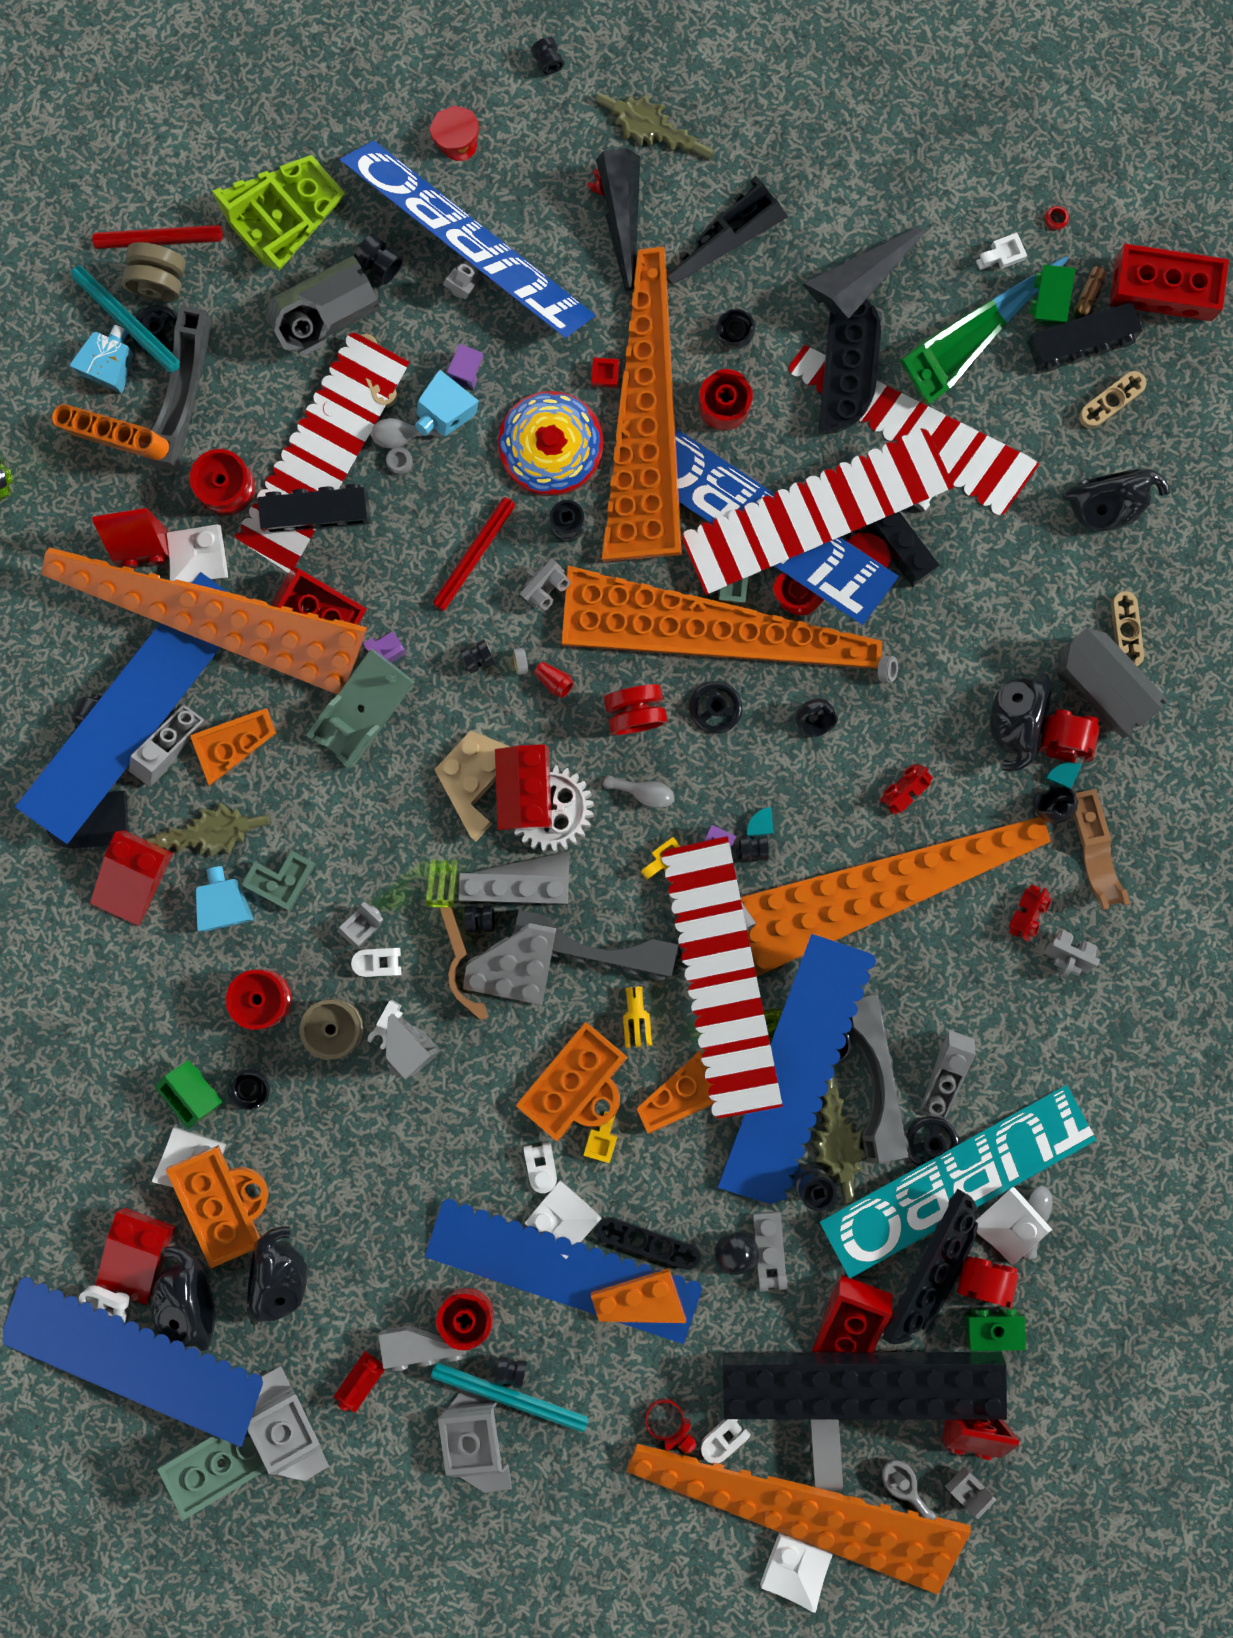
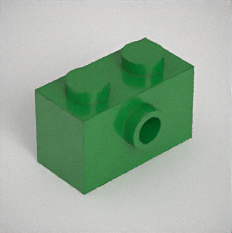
[1029,264,1076,325]
[155,1060,222,1130]
[964,1307,1026,1351]

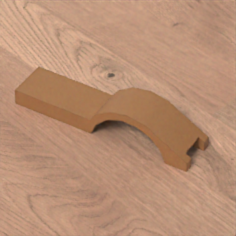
[1073,789,1131,911]
[439,901,489,1020]

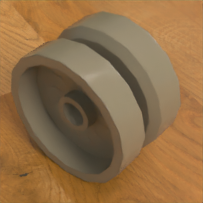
[121,243,186,302]
[300,999,365,1060]

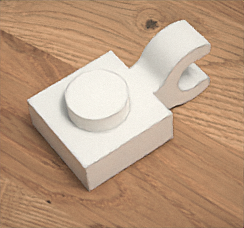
[976,233,1027,270]
[368,1000,403,1049]

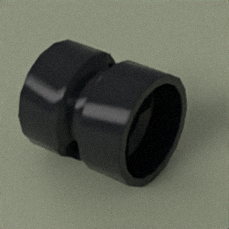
[354,234,404,285]
[550,500,585,542]
[793,1163,836,1211]

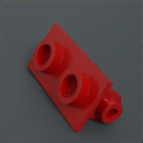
[879,763,933,815]
[1008,884,1051,942]
[333,1351,385,1413]

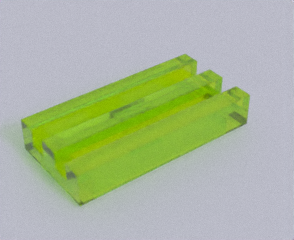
[426,859,458,907]

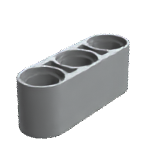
[809,1420,843,1491]

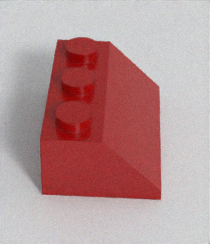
[495,744,552,830]

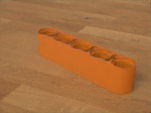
[52,404,169,460]

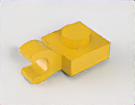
[641,837,680,880]
[583,1111,618,1163]

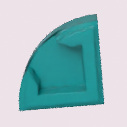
[1045,762,1082,789]
[746,807,774,836]

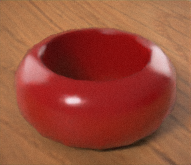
[1045,206,1069,230]

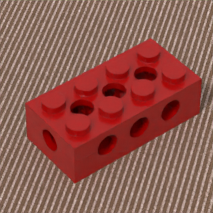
[1109,243,1229,321]

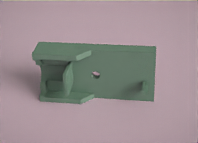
[306,649,415,768]
[157,1430,266,1520]

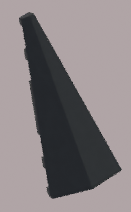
[596,148,640,291]
[667,176,788,284]
[803,227,925,322]

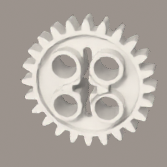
[514,765,594,853]

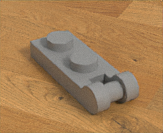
[753,1211,787,1292]

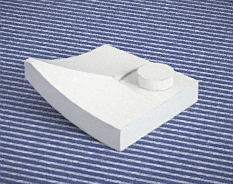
[167,525,228,583]
[152,1127,226,1187]
[525,1180,601,1259]
[976,1187,1052,1266]
[760,1532,833,1613]

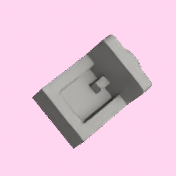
[337,902,383,950]
[945,1467,996,1519]

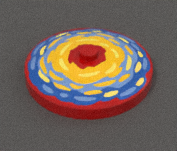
[498,391,603,496]

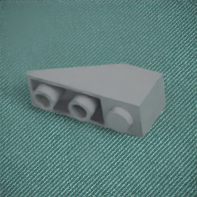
[129,704,204,787]
[919,1030,976,1120]
[378,1326,467,1371]

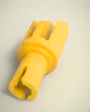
[623,987,652,1048]

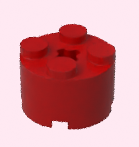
[698,369,753,431]
[1040,709,1100,763]
[957,1256,1019,1309]
[436,1288,494,1351]

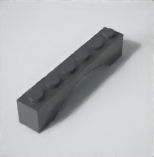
[144,305,213,472]
[513,910,678,980]
[847,994,908,1164]

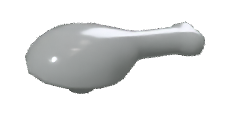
[370,418,442,448]
[602,775,675,807]
[1023,1185,1053,1260]
[882,1460,936,1520]

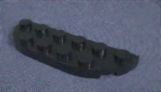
[818,299,881,434]
[882,1188,978,1344]

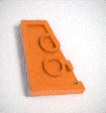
[190,708,277,786]
[637,1050,717,1134]
[591,1268,686,1323]

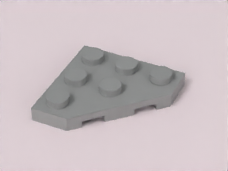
[463,923,556,1005]

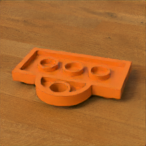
[515,1022,628,1142]
[166,1145,268,1269]

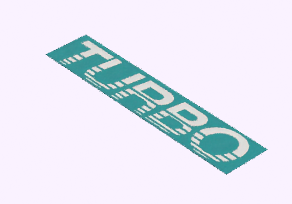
[820,1085,1097,1279]

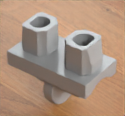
[443,258,484,299]
[520,559,570,611]
[1043,930,1100,979]

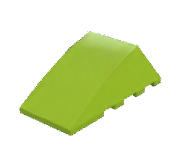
[212,155,345,271]

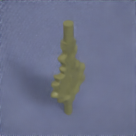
[595,92,714,160]
[145,802,270,857]
[813,1077,866,1203]

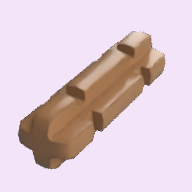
[1074,266,1106,317]

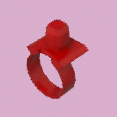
[645,1399,696,1454]

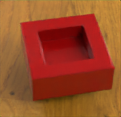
[591,357,619,388]

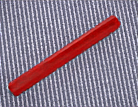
[92,225,223,249]
[433,497,515,611]

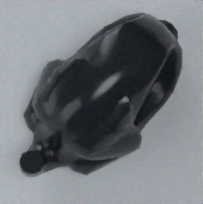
[1062,469,1170,531]
[989,673,1051,772]
[247,1226,307,1325]
[152,1246,216,1351]

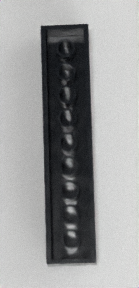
[722,1352,1007,1420]

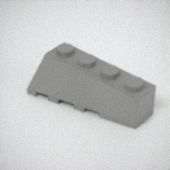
[459,851,569,905]
[386,1014,441,1079]

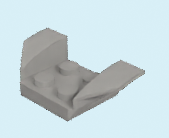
[248,1366,329,1481]
[438,1377,512,1493]

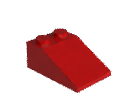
[92,508,169,569]
[270,567,367,625]
[90,830,173,926]
[95,1208,176,1305]
[811,1275,893,1352]
[942,1420,1019,1460]

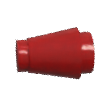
[534,661,574,698]

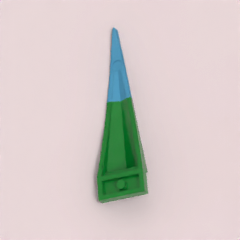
[899,257,1069,404]

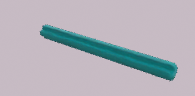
[71,265,180,373]
[431,1363,588,1432]

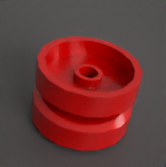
[189,449,255,516]
[603,684,668,736]
[225,969,292,1030]

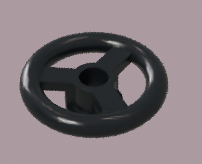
[132,305,178,355]
[689,681,742,734]
[906,1116,959,1167]

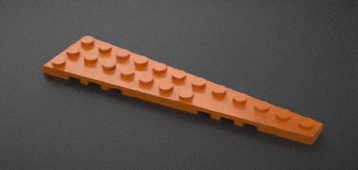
[602,247,682,562]
[41,548,367,695]
[562,566,882,669]
[740,817,1051,977]
[626,1444,971,1595]

